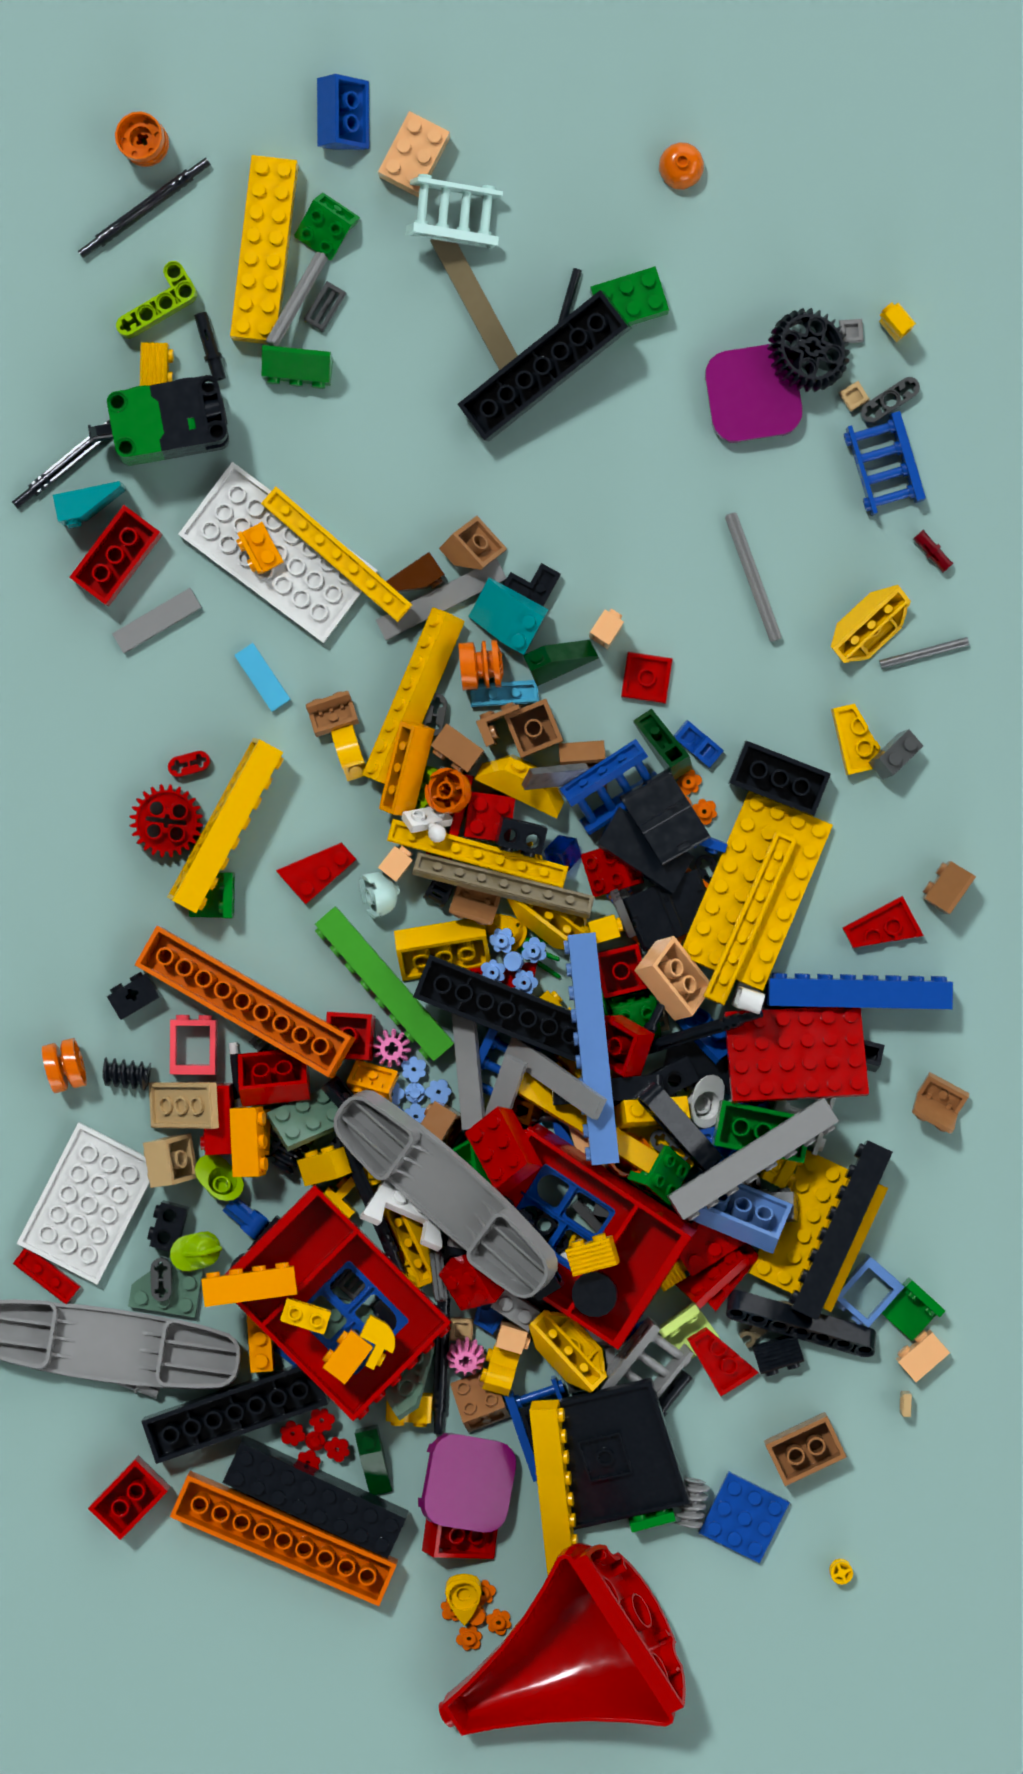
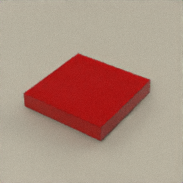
[621,652,673,704]

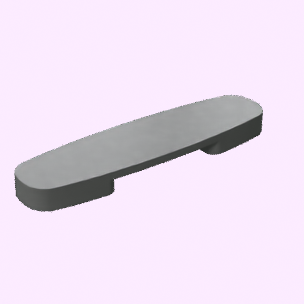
[334,1090,558,1298]
[0,1299,241,1390]

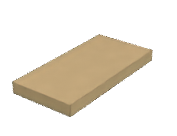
[149,1082,219,1129]

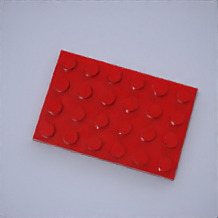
[724,1007,869,1103]

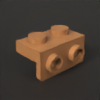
[306,691,359,737]

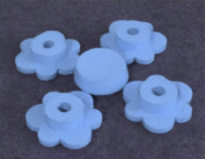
[481,928,547,994]
[391,1056,452,1123]

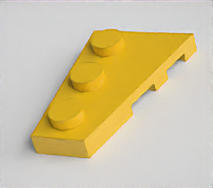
[831,704,881,775]

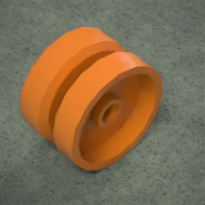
[42,1038,87,1094]

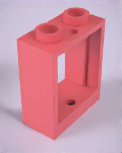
[170,1015,218,1075]

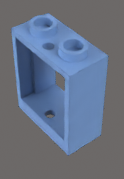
[835,1254,904,1328]

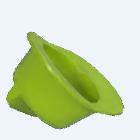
[195,1155,244,1201]
[170,1231,222,1271]

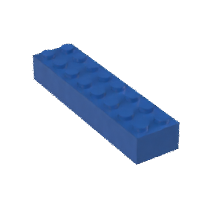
[766,973,953,1010]

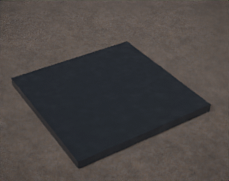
[520,1377,691,1530]

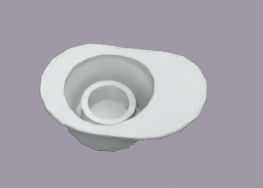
[688,1075,725,1128]

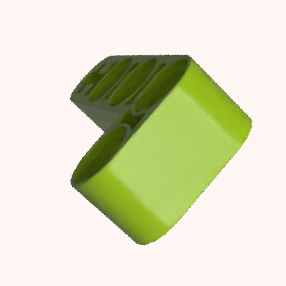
[116,261,197,339]

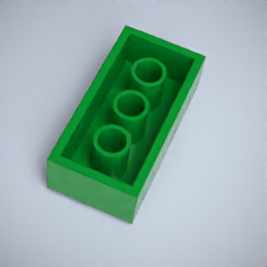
[712,1100,807,1163]

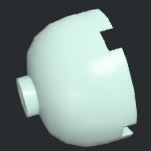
[359,872,400,919]

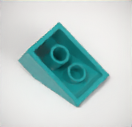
[53,481,126,529]
[468,577,549,655]

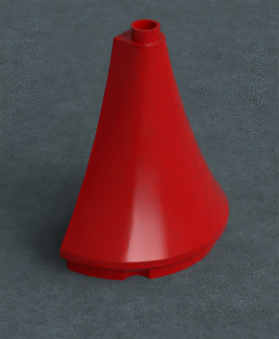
[439,1543,686,1736]

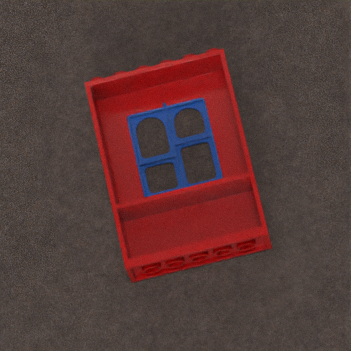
[498,1123,698,1350]
[224,1184,451,1421]

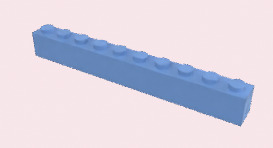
[563,932,620,1165]

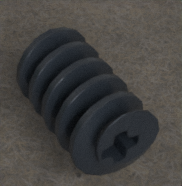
[103,1057,151,1090]
[271,1140,314,1175]

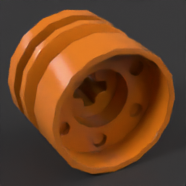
[115,111,169,167]
[458,640,504,691]

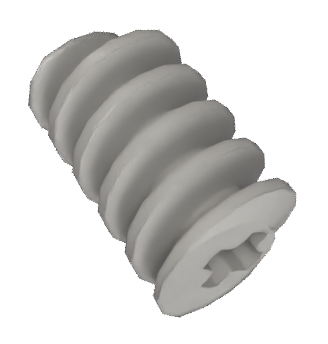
[674,1477,710,1528]

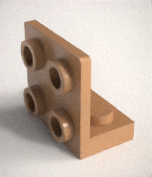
[476,702,522,748]
[450,1371,511,1433]

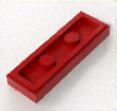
[13,1248,81,1304]

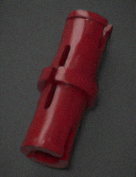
[913,529,953,573]

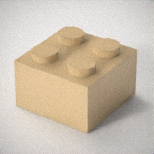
[143,1133,196,1188]

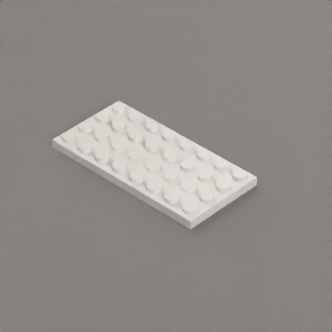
[178,462,378,643]

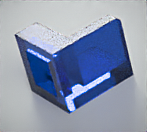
[544,835,581,872]

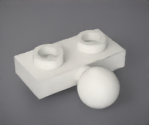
[401,807,453,843]

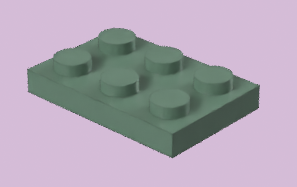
[267,1089,339,1152]

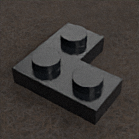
[503,563,561,607]

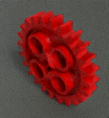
[129,784,203,857]

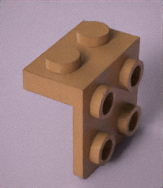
[449,886,501,925]
[912,1072,969,1134]

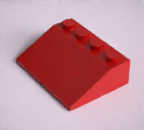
[422,1518,498,1559]

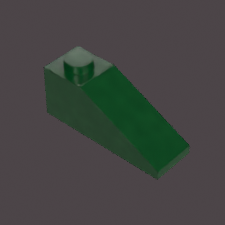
[523,640,599,686]
[633,709,693,780]
[355,1424,392,1495]

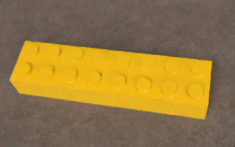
[230,155,299,344]
[167,738,284,913]

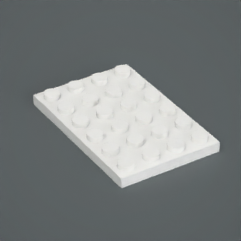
[17,1122,150,1285]

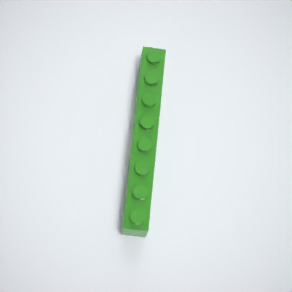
[315,906,454,1061]

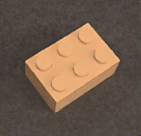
[378,111,450,198]
[634,936,710,1021]

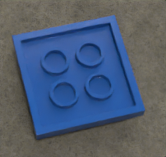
[698,1471,790,1563]

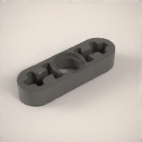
[860,377,920,424]

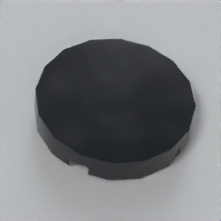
[572,1271,618,1317]

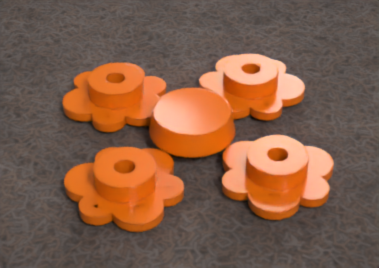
[677,769,717,825]
[441,1580,511,1650]

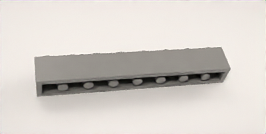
[667,1098,839,1221]

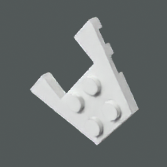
[360,1179,442,1252]

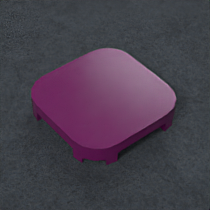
[705,344,802,443]
[418,1433,516,1533]

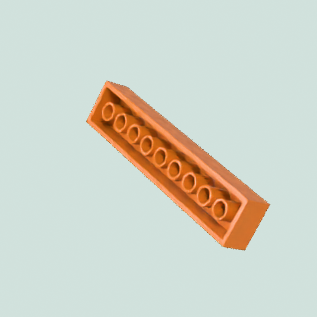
[135,926,356,1078]
[170,1470,398,1606]

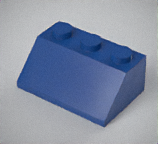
[317,74,369,150]

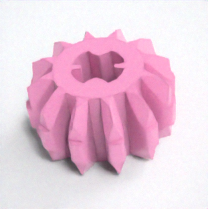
[373,1029,411,1067]
[447,1336,485,1376]

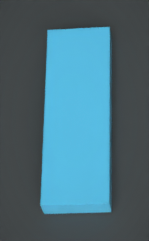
[234,643,291,712]
[470,680,539,707]

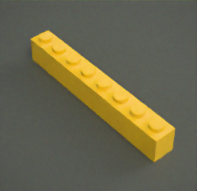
[362,607,465,784]
[529,1400,578,1575]

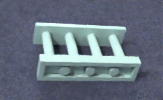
[405,174,503,249]

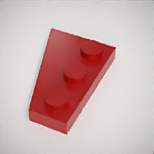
[842,896,924,948]

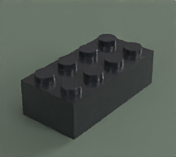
[728,740,831,816]

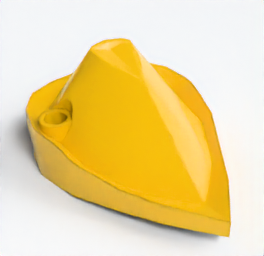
[485,914,527,952]
[445,1574,482,1626]

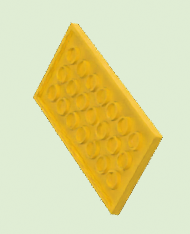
[682,792,833,991]

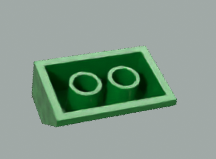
[261,345,333,389]

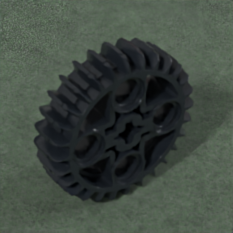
[767,308,851,392]

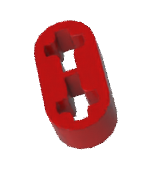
[168,751,211,777]

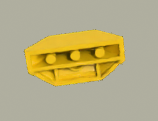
[831,585,911,663]
[475,754,564,819]
[506,898,591,950]
[383,1208,432,1287]
[528,1310,607,1393]

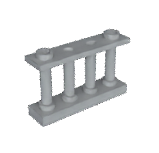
[594,1317,694,1398]

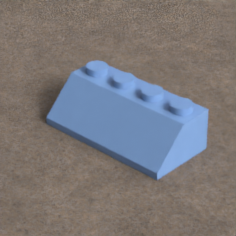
[692,1183,793,1254]

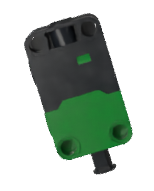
[88,375,229,466]

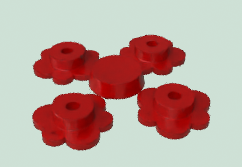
[280,1408,350,1470]

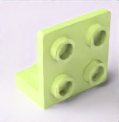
[658,1302,720,1358]

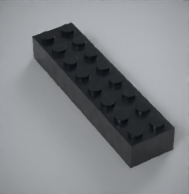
[457,290,632,441]
[413,954,579,1062]
[788,1140,893,1320]
[141,1364,330,1464]
[222,1435,409,1559]

